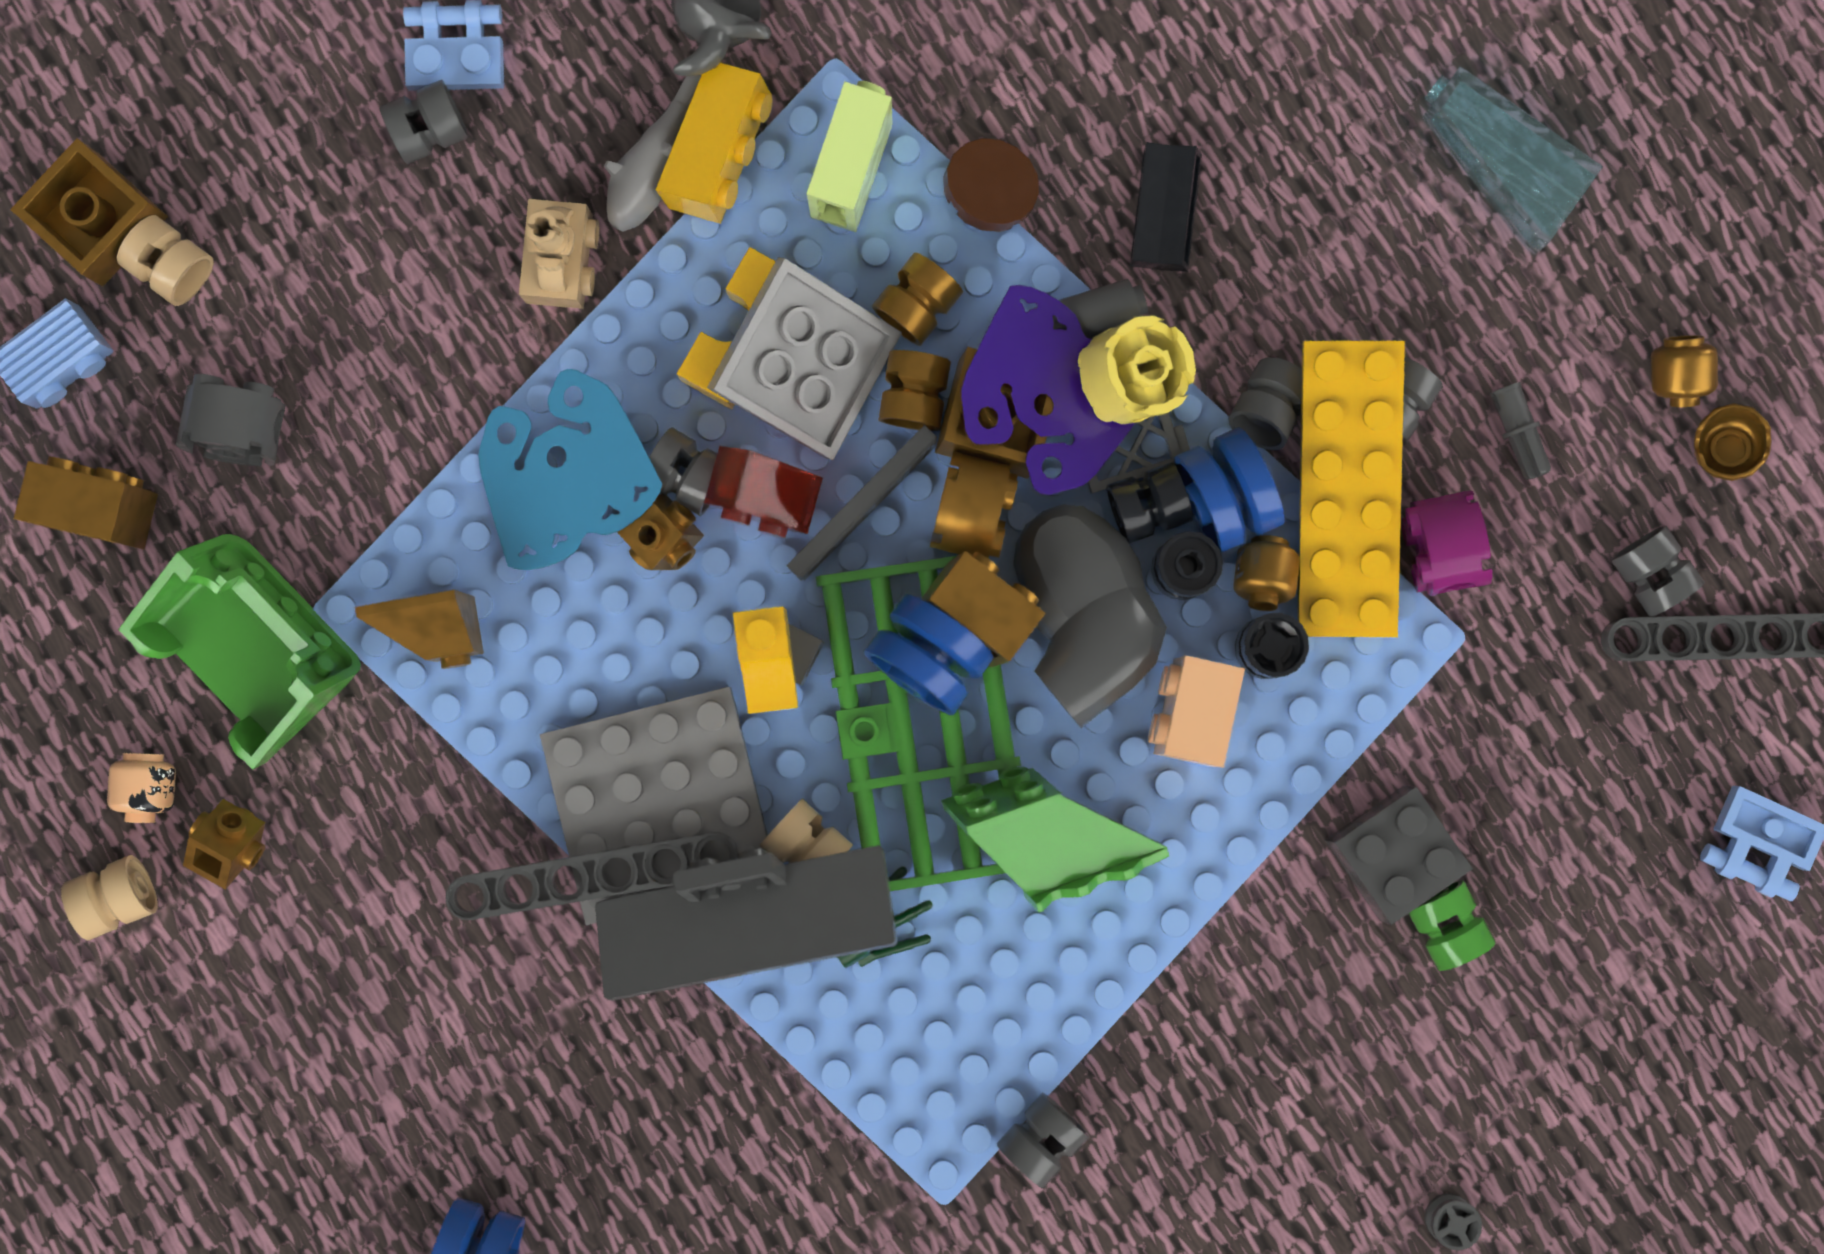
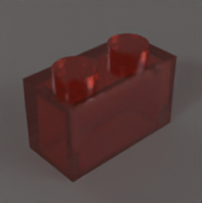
[704,446,823,539]

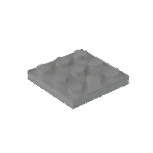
[707,257,902,460]

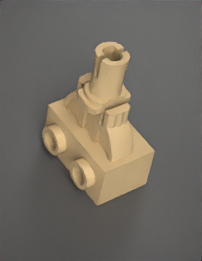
[519,199,600,309]

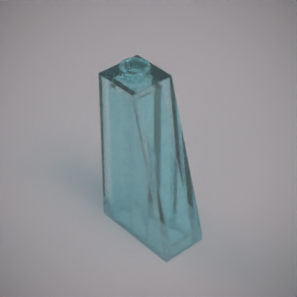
[1422,66,1603,255]

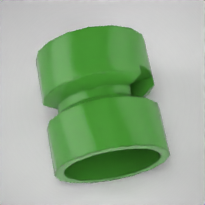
[1408,880,1496,971]

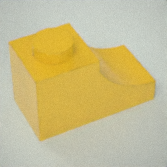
[733,606,799,714]

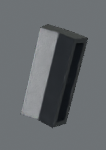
[1130,142,1202,272]

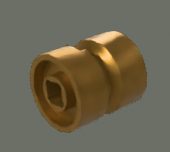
[872,252,963,346]
[878,350,951,431]

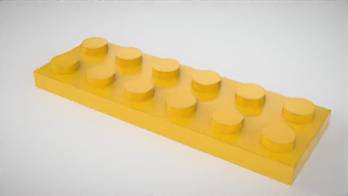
[1297,341,1405,637]

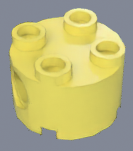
[1078,316,1196,424]

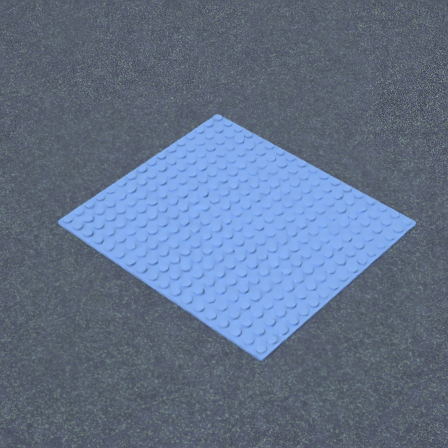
[313,59,1465,1205]

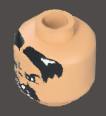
[107,753,176,823]

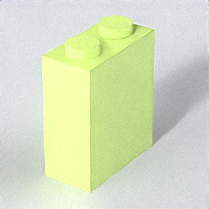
[806,81,893,232]

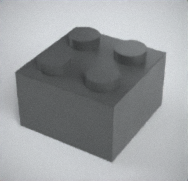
[1325,786,1473,925]

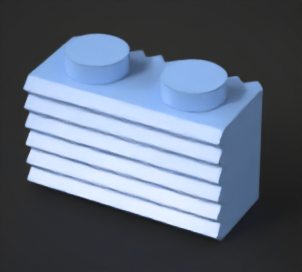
[0,298,114,408]

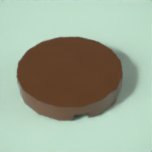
[943,138,1039,232]

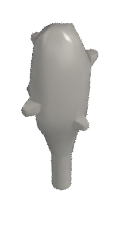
[604,74,702,232]

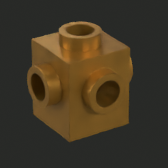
[617,494,704,570]
[183,799,266,890]

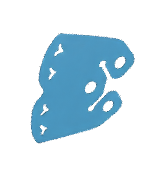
[478,369,663,570]

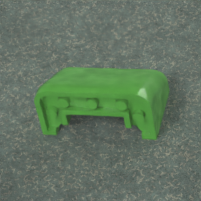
[118,534,361,770]

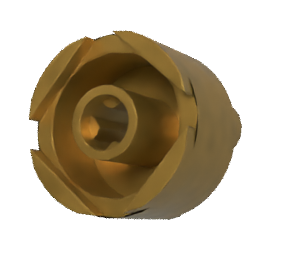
[929,451,1018,558]

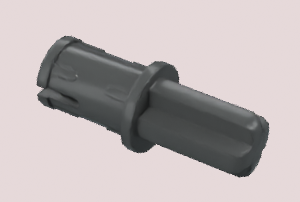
[1490,382,1551,480]

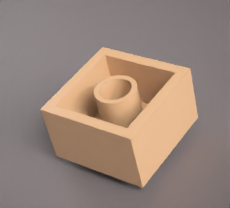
[1148,655,1245,768]

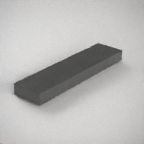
[786,425,937,581]

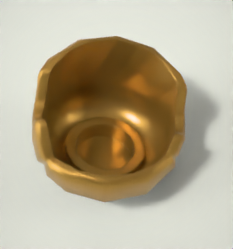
[1694,403,1771,481]

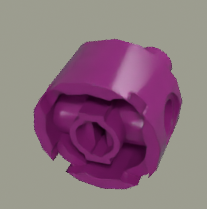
[1401,490,1492,596]

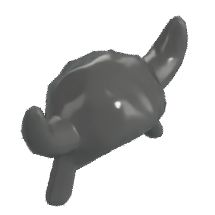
[671,0,772,76]

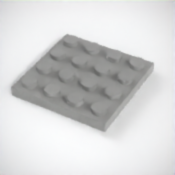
[540,687,768,925]

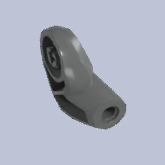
[1013,504,1167,728]

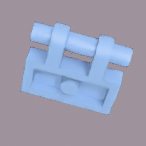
[403,0,504,91]
[1700,786,1824,902]

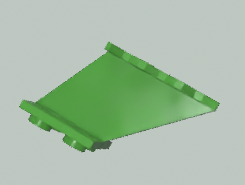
[941,767,1169,912]

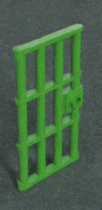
[815,556,1021,891]

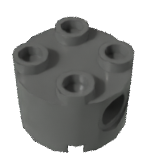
[176,374,286,466]

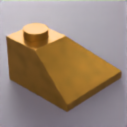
[355,590,484,669]

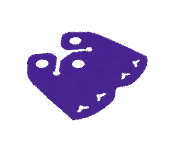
[961,285,1135,495]

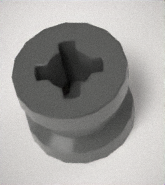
[1424,1193,1482,1251]

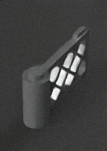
[1034,279,1190,494]

